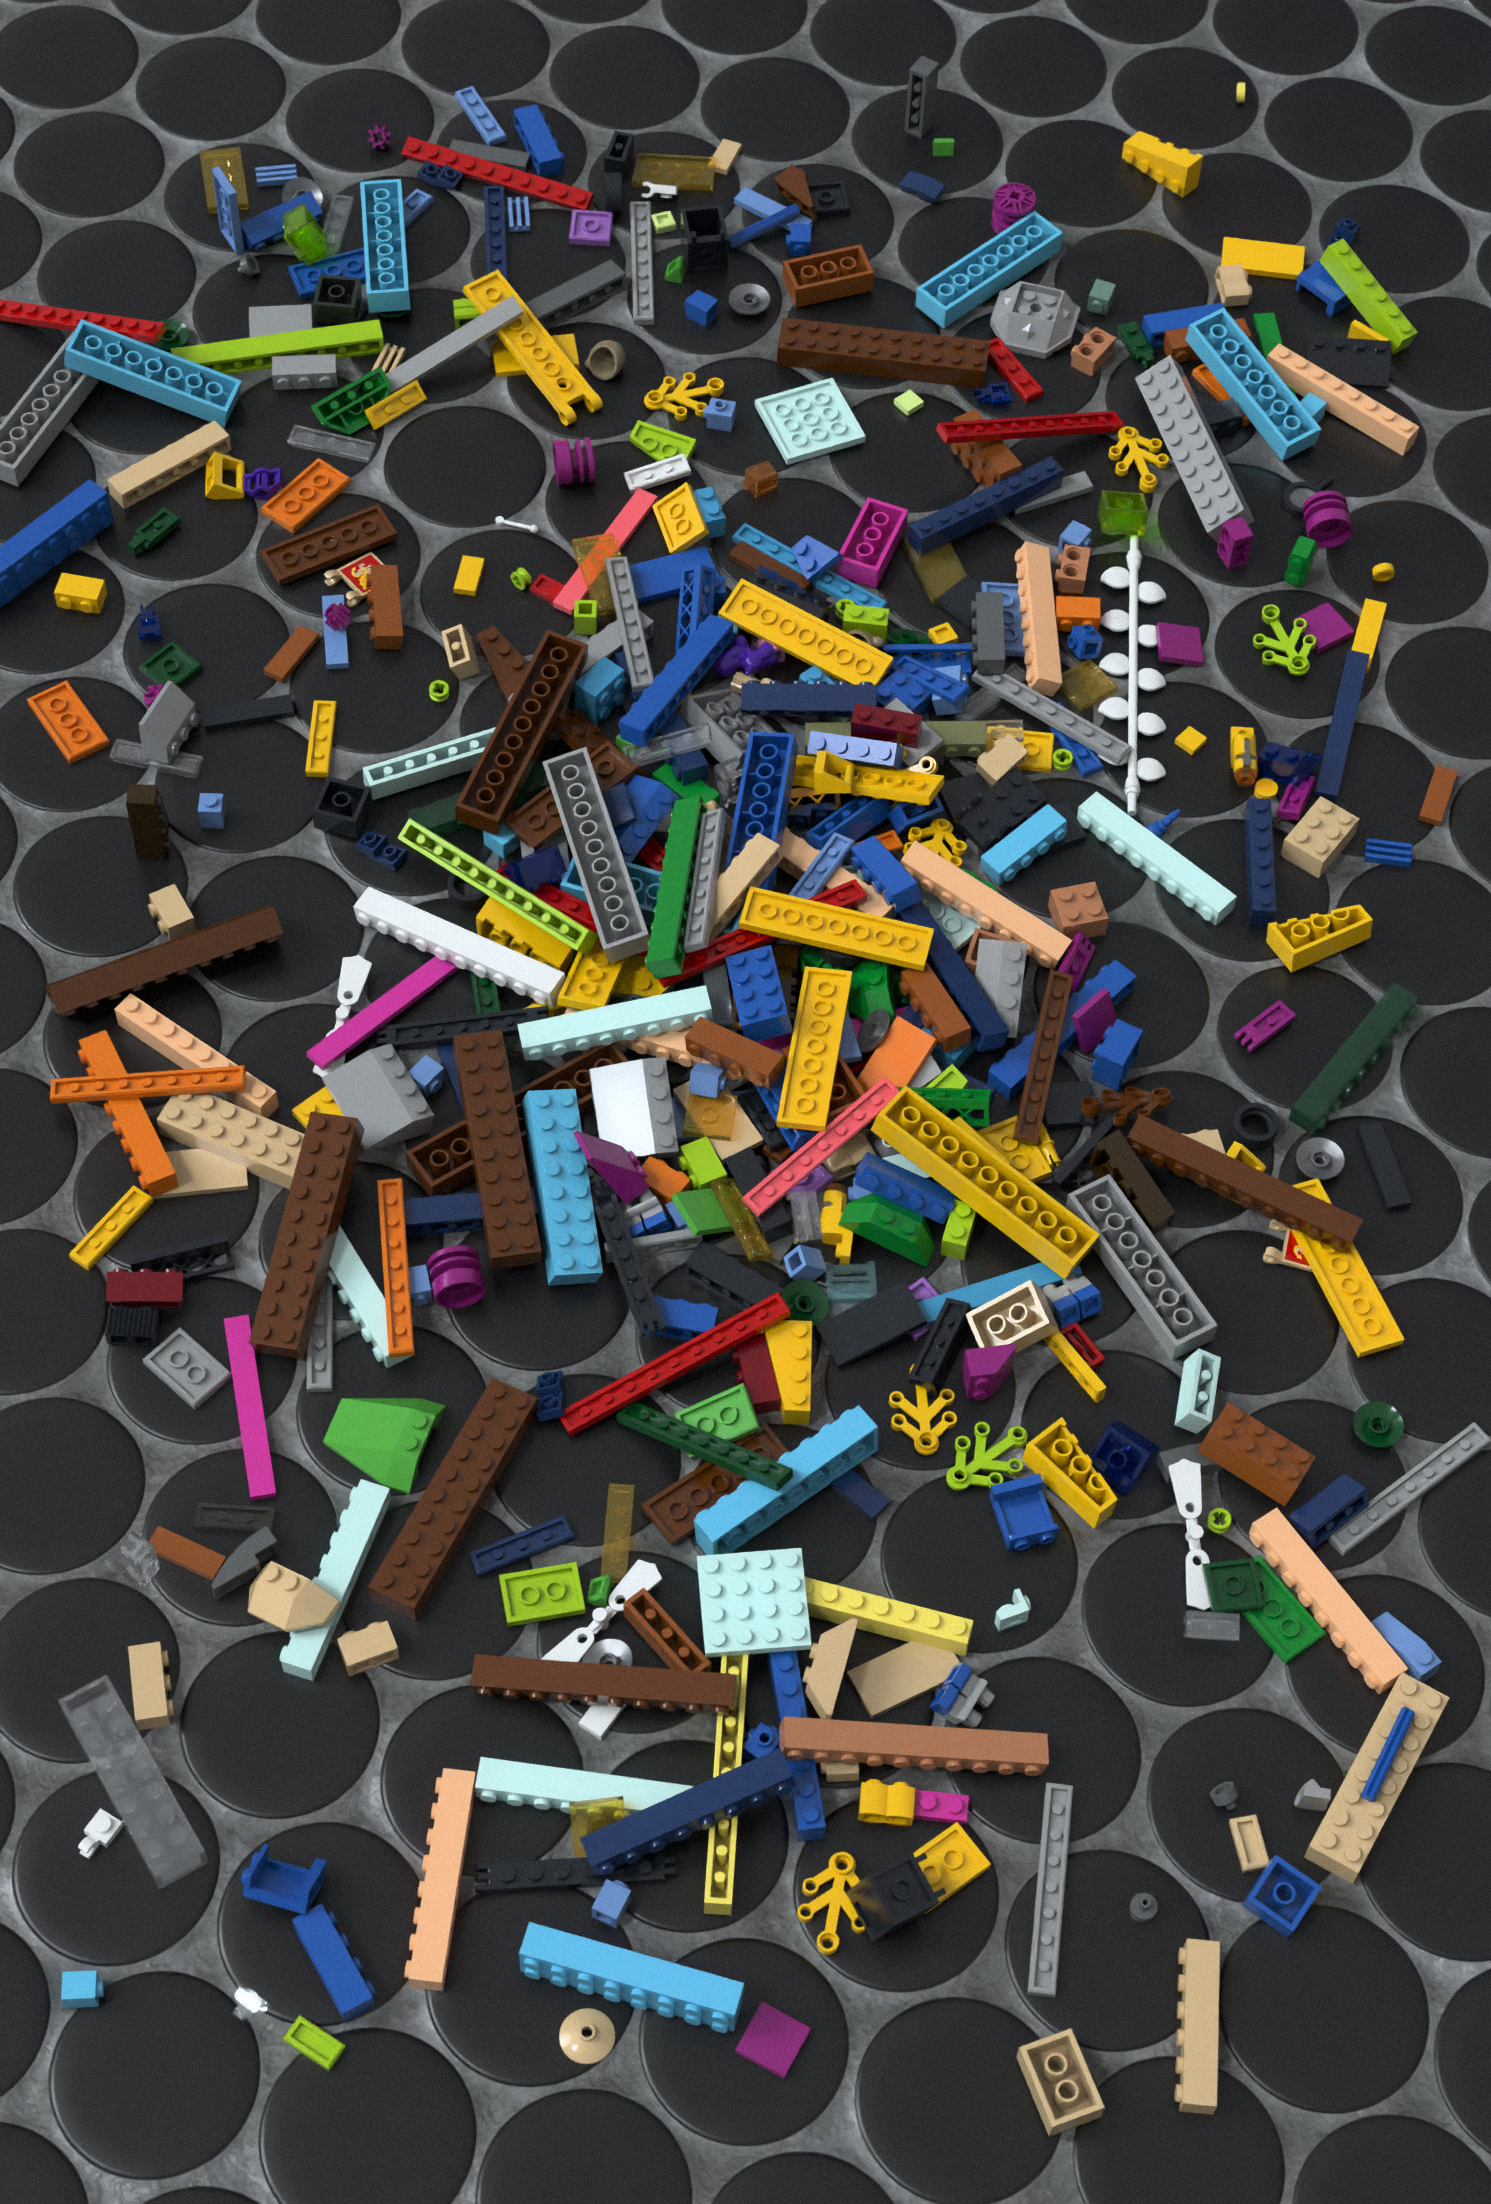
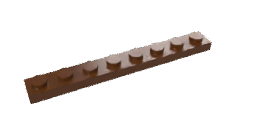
[1012,969,1073,1146]

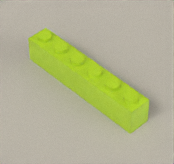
[1319,239,1418,354]

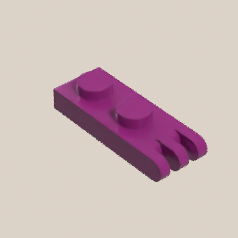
[1276,774,1316,821]
[1058,931,1095,994]
[1234,1000,1296,1053]

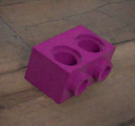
[1217,517,1254,569]

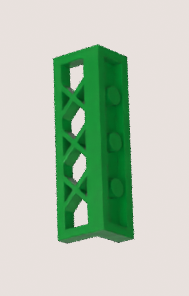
[896,1087,991,1127]

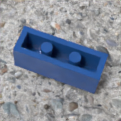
[644,1295,718,1341]

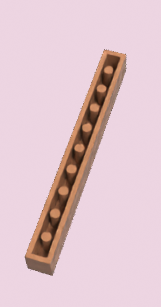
[779,1716,1049,1776]

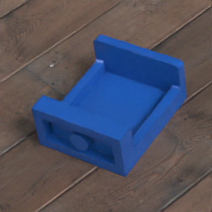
[1295,261,1352,317]
[989,1474,1059,1551]
[241,1844,327,1915]

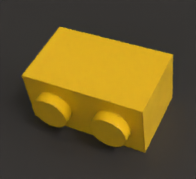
[54,573,107,614]

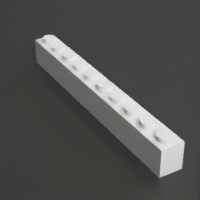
[353,887,566,1007]

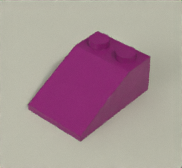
[573,1131,650,1204]

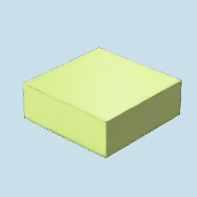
[651,211,677,234]
[894,390,924,416]

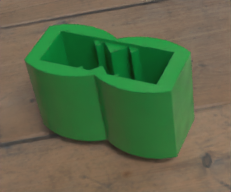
[1284,536,1317,587]

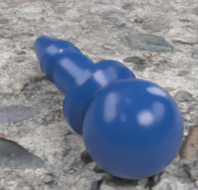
[1146,809,1181,838]

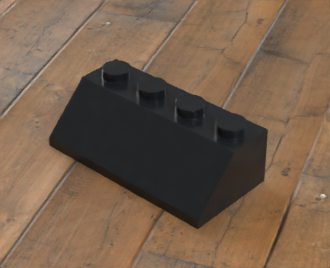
[1303,335,1391,389]
[745,573,833,623]

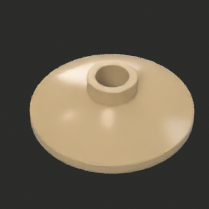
[559,2008,615,2065]

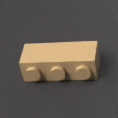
[128,1642,174,1731]

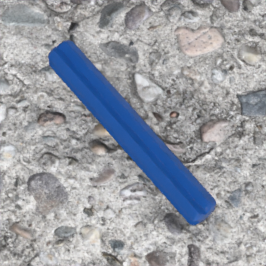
[728,204,800,248]
[1361,1707,1415,1802]

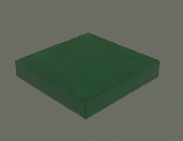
[139,641,203,688]
[1202,1558,1265,1616]

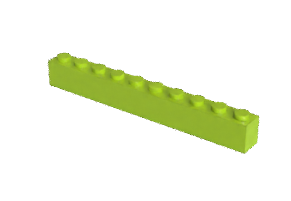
[171,319,384,375]
[398,818,599,956]

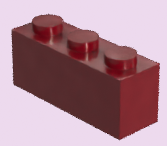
[851,703,923,749]
[106,1268,185,1308]
[731,1333,781,1415]

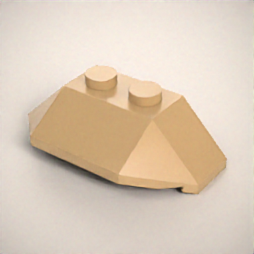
[248,1561,341,1632]
[802,1618,858,1719]

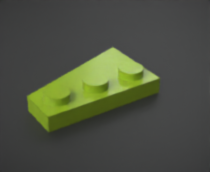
[630,420,697,461]

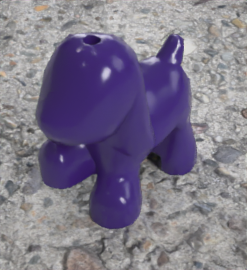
[712,635,778,677]

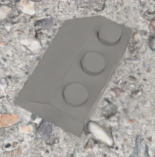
[138,681,198,764]

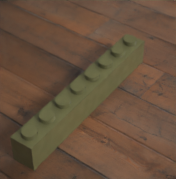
[805,721,986,758]

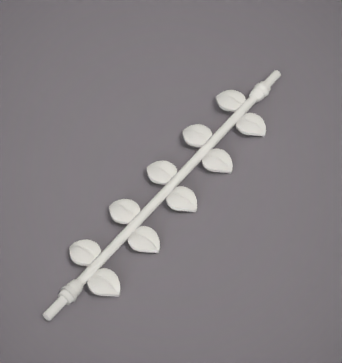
[1098,534,1166,816]

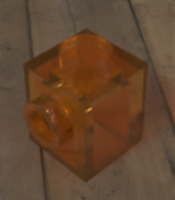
[743,460,778,498]

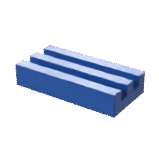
[1364,838,1412,868]

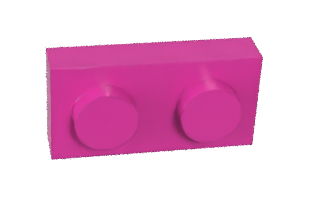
[913,1789,969,1825]

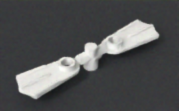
[313,955,372,1078]
[1168,1459,1210,1611]
[541,1559,662,1662]

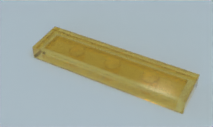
[710,1179,773,1262]
[600,1483,635,1583]

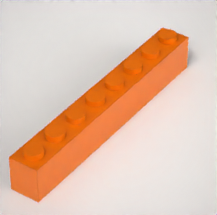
[77,1030,179,1197]

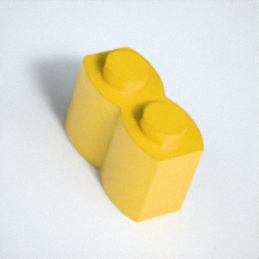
[858,1779,915,1826]

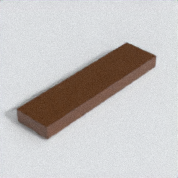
[728,540,812,591]

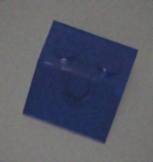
[1257,741,1322,787]
[501,845,568,892]
[1090,1420,1160,1495]

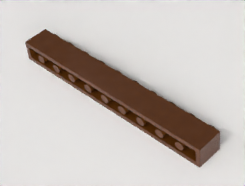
[1126,1114,1363,1253]
[470,1654,740,1716]

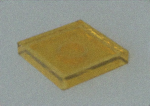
[1060,659,1117,711]
[683,1093,738,1141]
[569,1796,625,1857]

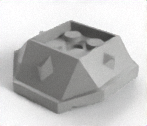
[990,281,1081,359]

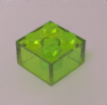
[282,203,328,266]
[1097,490,1149,537]

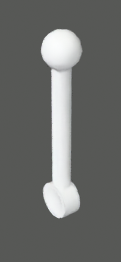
[495,516,538,533]

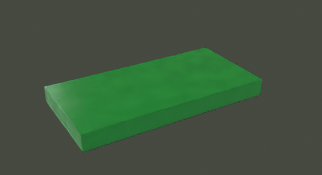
[1241,1555,1326,1665]

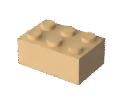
[1280,796,1359,879]
[965,1280,1059,1353]
[1016,2028,1105,2136]

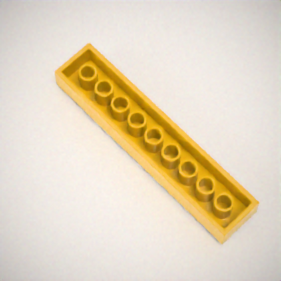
[871,1085,1100,1280]

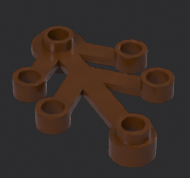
[1081,1086,1173,1126]

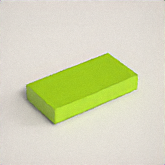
[283,2015,346,2071]

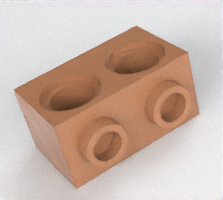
[1071,327,1116,377]
[1054,544,1091,595]

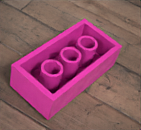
[836,497,908,588]

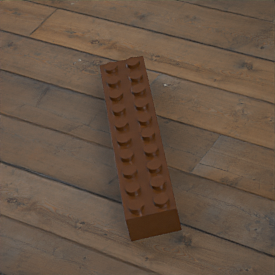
[777,317,990,389]
[455,630,588,836]
[44,906,283,1017]
[453,1030,542,1270]
[406,1043,629,1197]
[249,1112,365,1360]
[368,1377,538,1621]

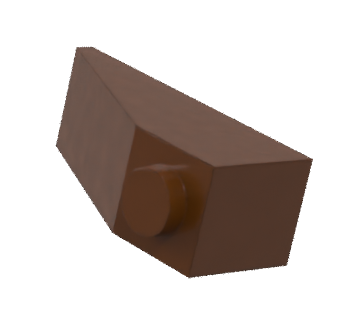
[774,165,818,221]

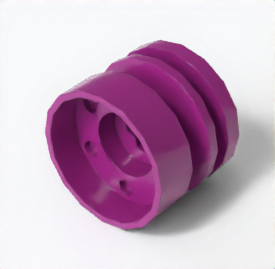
[991,183,1036,234]
[553,437,596,485]
[1302,491,1353,548]
[428,1245,486,1309]

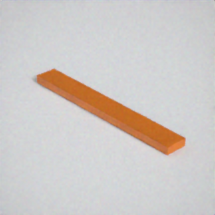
[50,1065,246,1104]
[377,1178,415,1358]

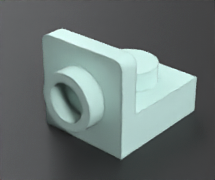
[994,1588,1031,1631]

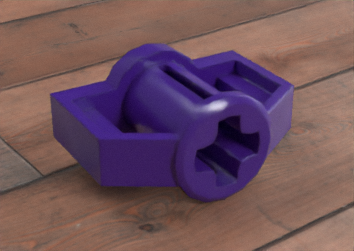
[243,467,283,500]

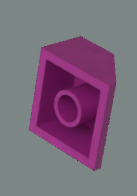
[961,1343,1016,1401]

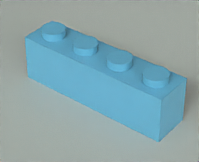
[981,804,1067,886]

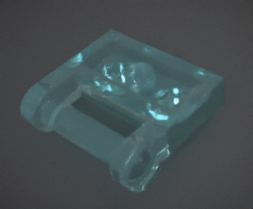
[825,1261,877,1304]

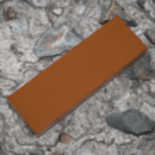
[263,625,319,683]
[1418,765,1458,826]
[145,1526,227,1581]

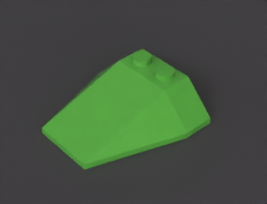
[323,1398,446,1495]

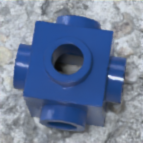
[1068,624,1104,659]
[742,1722,779,1762]

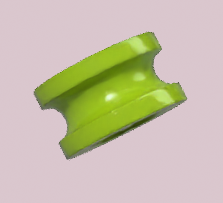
[511,567,532,590]
[835,599,855,621]
[429,680,449,702]
[1052,749,1073,772]
[1207,1508,1231,1534]

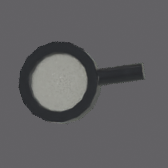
[1282,474,1334,518]

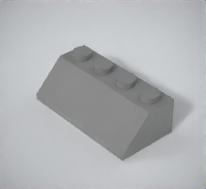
[975,938,1027,1038]

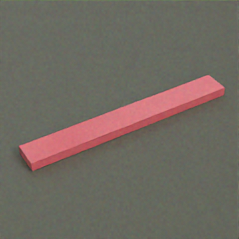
[553,488,657,615]
[742,1076,900,1218]

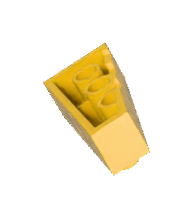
[1122,131,1203,198]
[476,897,573,973]
[1266,904,1373,973]
[761,1320,812,1425]
[1022,1417,1118,1529]

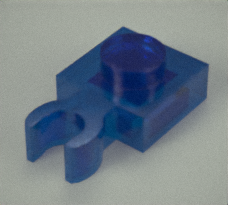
[973,382,1012,405]
[137,603,161,640]

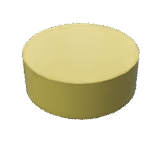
[1236,82,1245,103]

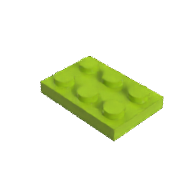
[499,1562,585,1627]

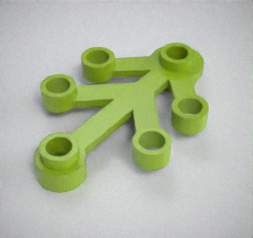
[1253,604,1316,676]
[946,1422,1028,1491]

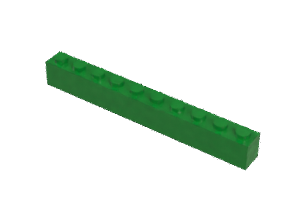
[645,795,707,979]

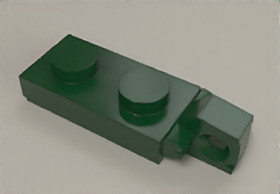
[1116,321,1154,369]
[128,507,181,557]

